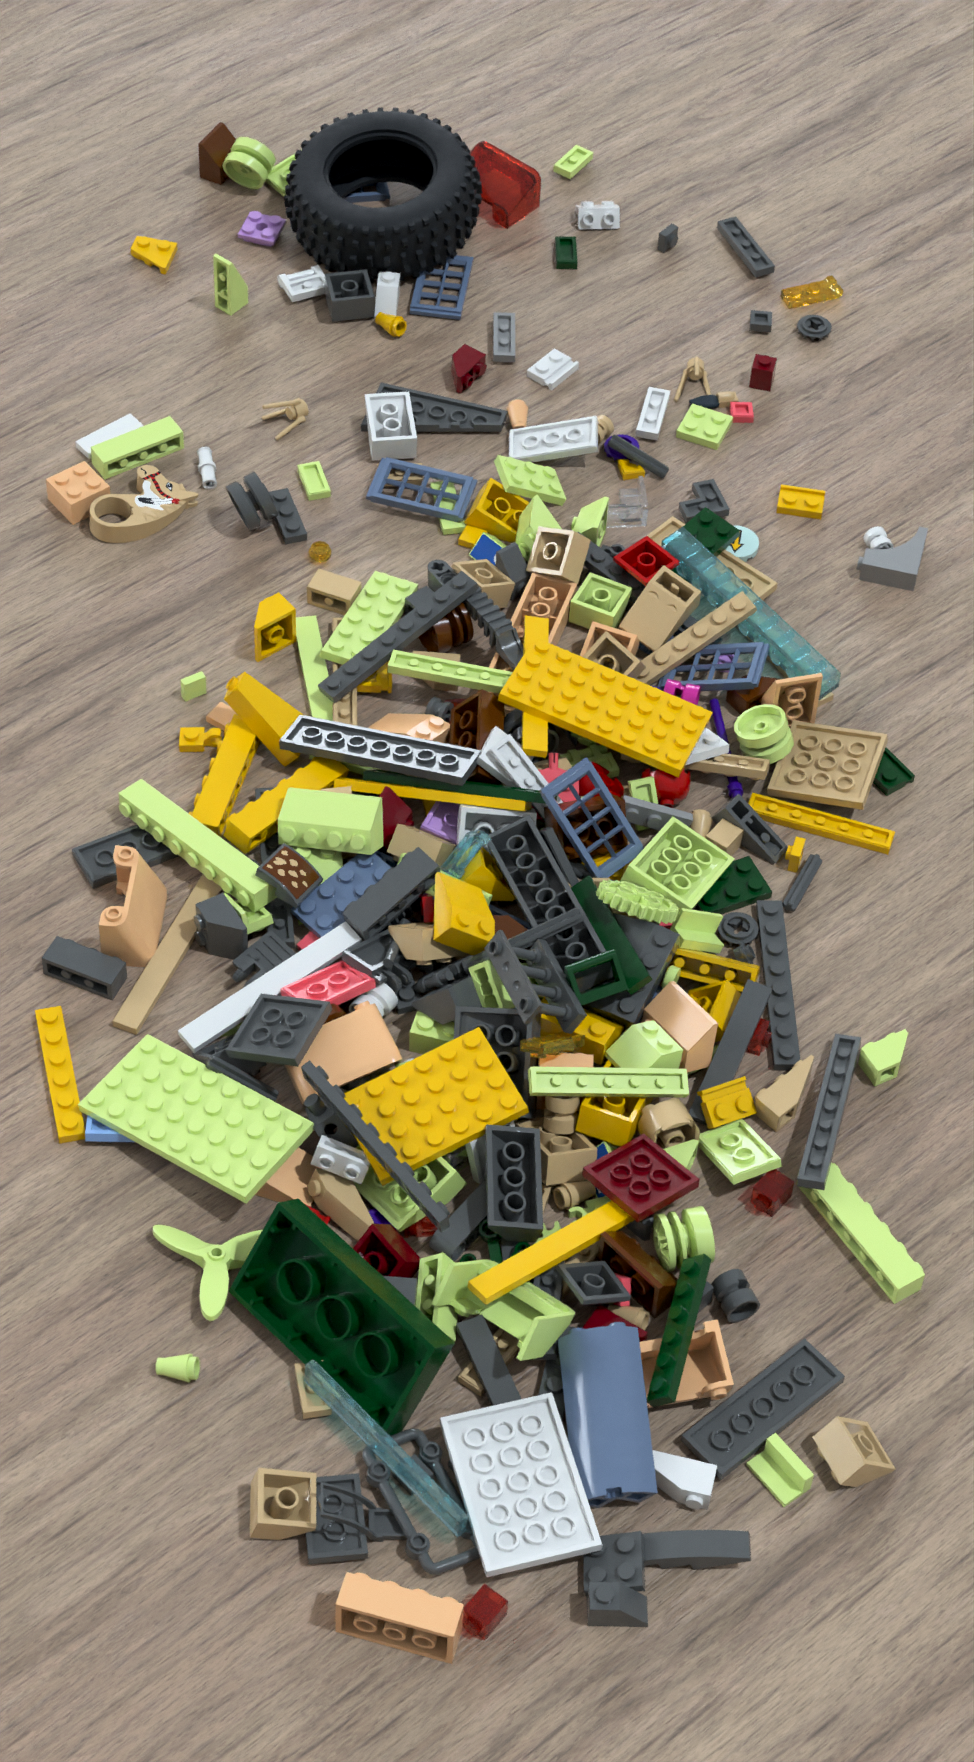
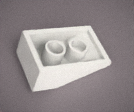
[365,392,417,461]

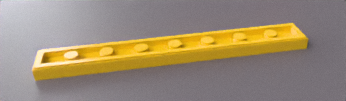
[522,615,549,758]
[334,777,532,811]
[468,1201,634,1305]

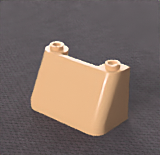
[99,845,167,967]
[285,1001,403,1105]
[640,1320,734,1408]

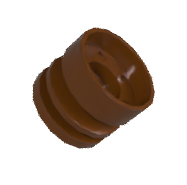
[418,602,474,653]

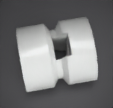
[349,983,398,1018]

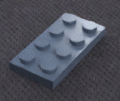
[291,853,391,938]

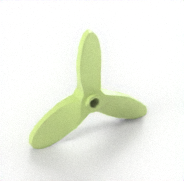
[153,1225,262,1321]

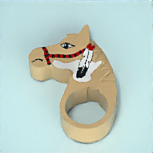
[89,465,198,543]

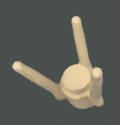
[674,357,711,402]
[262,398,309,440]

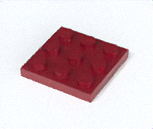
[582,1134,700,1222]

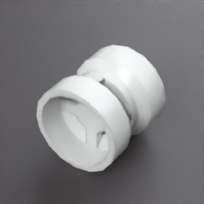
[863,527,893,549]

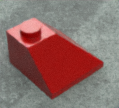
[613,536,680,586]

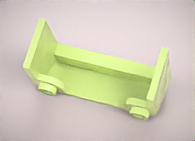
[431,1259,575,1361]

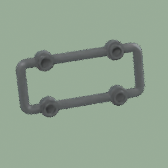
[362,1428,480,1575]

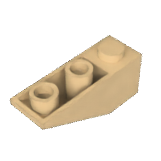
[754,1055,814,1132]

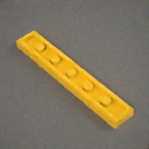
[748,792,895,855]

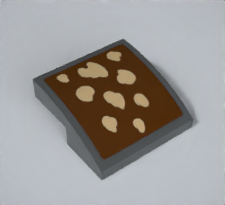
[255,843,323,908]

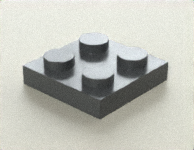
[583,1531,645,1597]

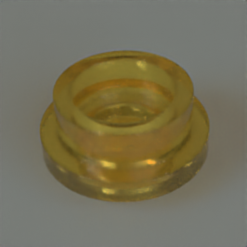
[309,541,332,562]

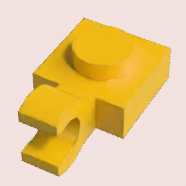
[179,727,222,752]

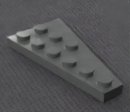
[361,383,508,432]

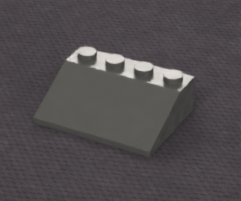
[582,913,680,1030]
[454,1006,541,1119]

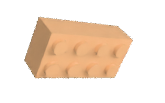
[336,1572,464,1664]

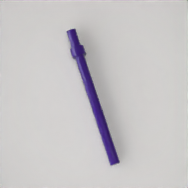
[709,699,743,798]

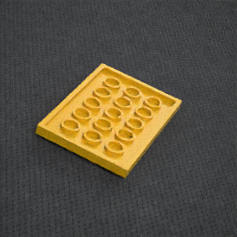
[344,1027,529,1186]

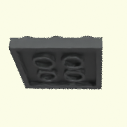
[226,993,332,1067]

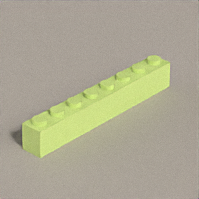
[118,779,277,912]

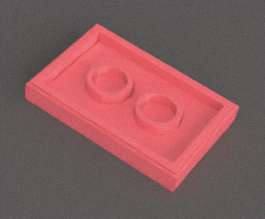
[281,960,376,1005]

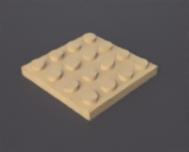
[767,721,888,810]

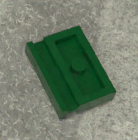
[873,747,915,796]

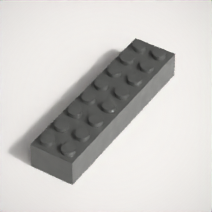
[484,815,613,993]

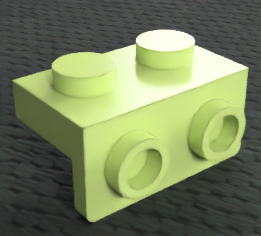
[224,892,274,935]

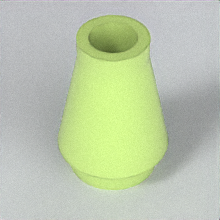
[156,1353,200,1382]

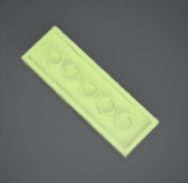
[321,571,418,665]

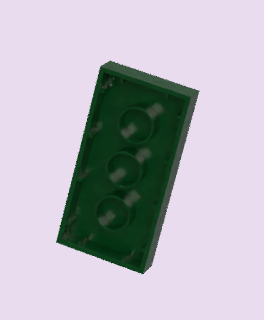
[228,1199,455,1438]

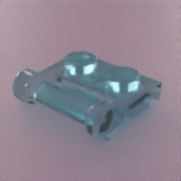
[440,830,491,879]

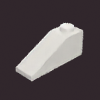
[653,1450,717,1510]

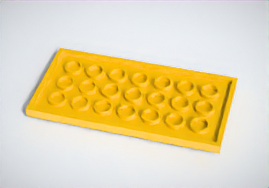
[498,637,713,778]

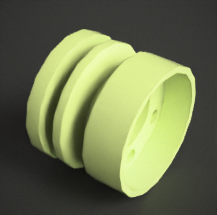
[653,1206,715,1272]

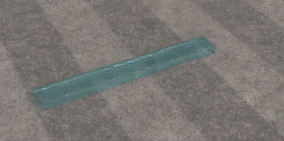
[304,1360,468,1538]

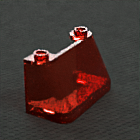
[470,141,541,229]

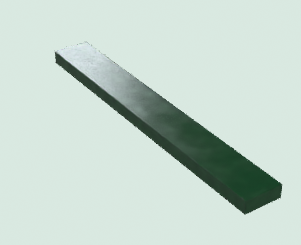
[363,769,557,804]

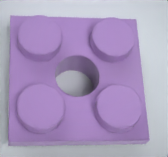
[238,211,286,247]

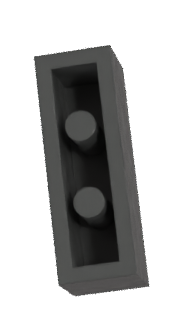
[42,936,127,1000]

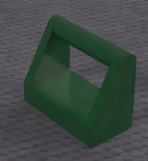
[564,949,628,1006]

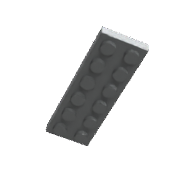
[681,1338,845,1480]

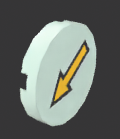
[725,525,759,562]

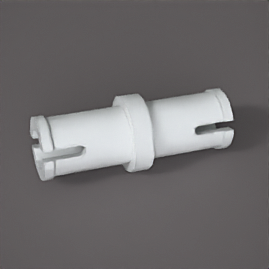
[197,447,217,490]

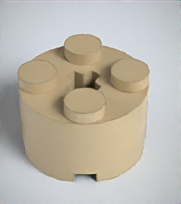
[637,1097,700,1149]

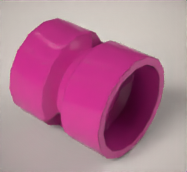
[664,679,701,705]

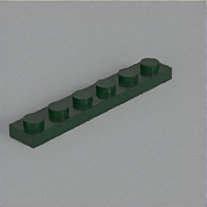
[646,1254,711,1407]

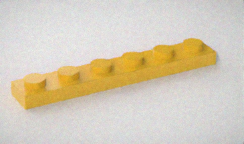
[35,1006,85,1144]

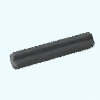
[608,434,669,478]
[782,854,822,912]
[206,1055,279,1102]

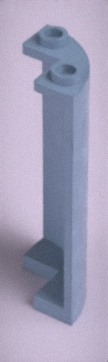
[558,1322,658,1508]

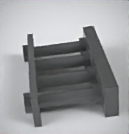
[484,930,587,1034]

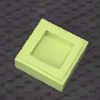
[180,671,207,702]

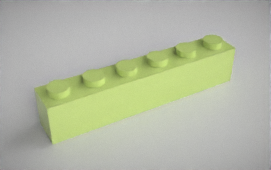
[796,1162,925,1304]

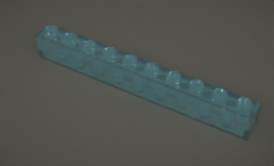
[661,527,841,700]

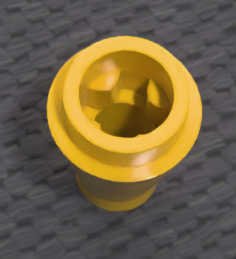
[375,312,407,337]

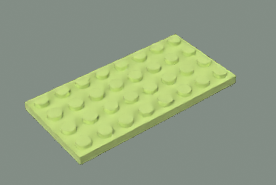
[78,1034,314,1204]

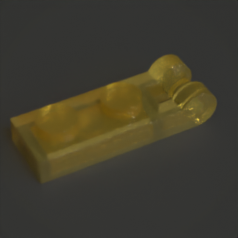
[780,275,843,309]

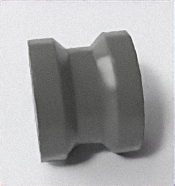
[425,697,454,723]

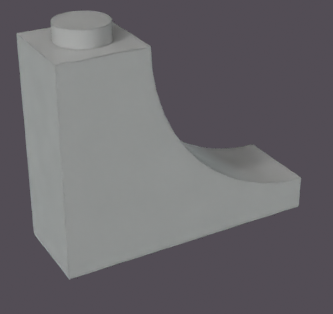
[857,527,928,591]

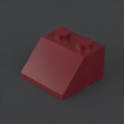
[377,786,414,856]
[353,1223,421,1278]

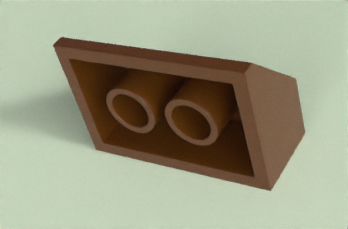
[544,794,628,860]
[597,1231,678,1319]

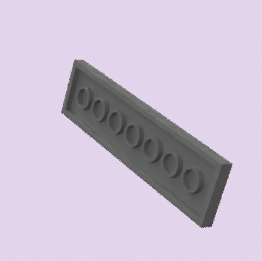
[279,715,481,786]

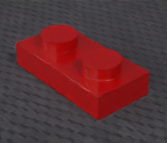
[419,894,435,923]

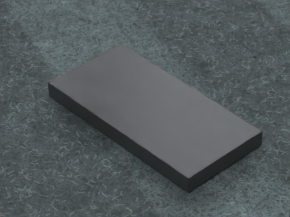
[72,825,179,889]

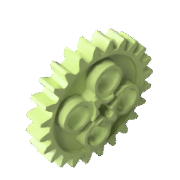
[596,879,679,924]

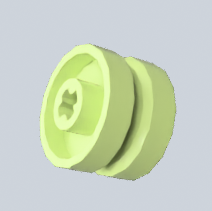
[222,137,276,189]
[734,704,794,764]

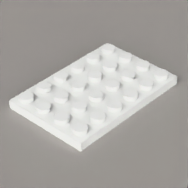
[440,1392,602,1577]

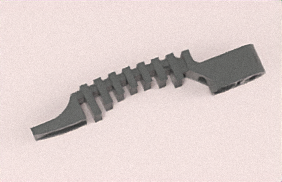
[427,560,523,669]

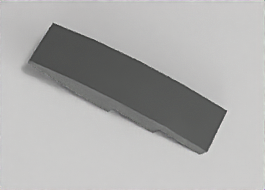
[643,1530,751,1570]

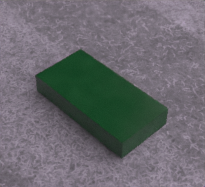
[555,236,578,270]

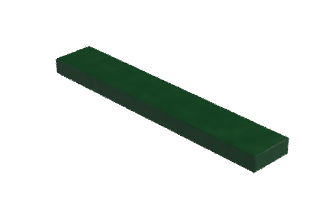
[571,875,653,995]

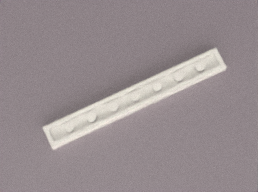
[178,921,362,1053]

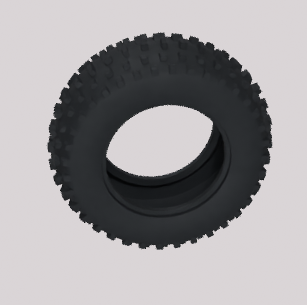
[284,107,482,283]

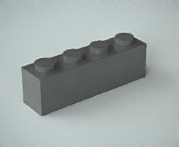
[342,847,441,941]

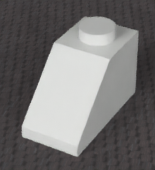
[374,272,400,319]

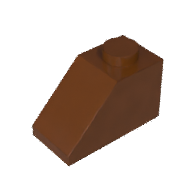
[726,674,780,715]

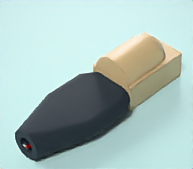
[689,391,739,409]

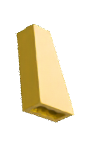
[224,671,303,767]

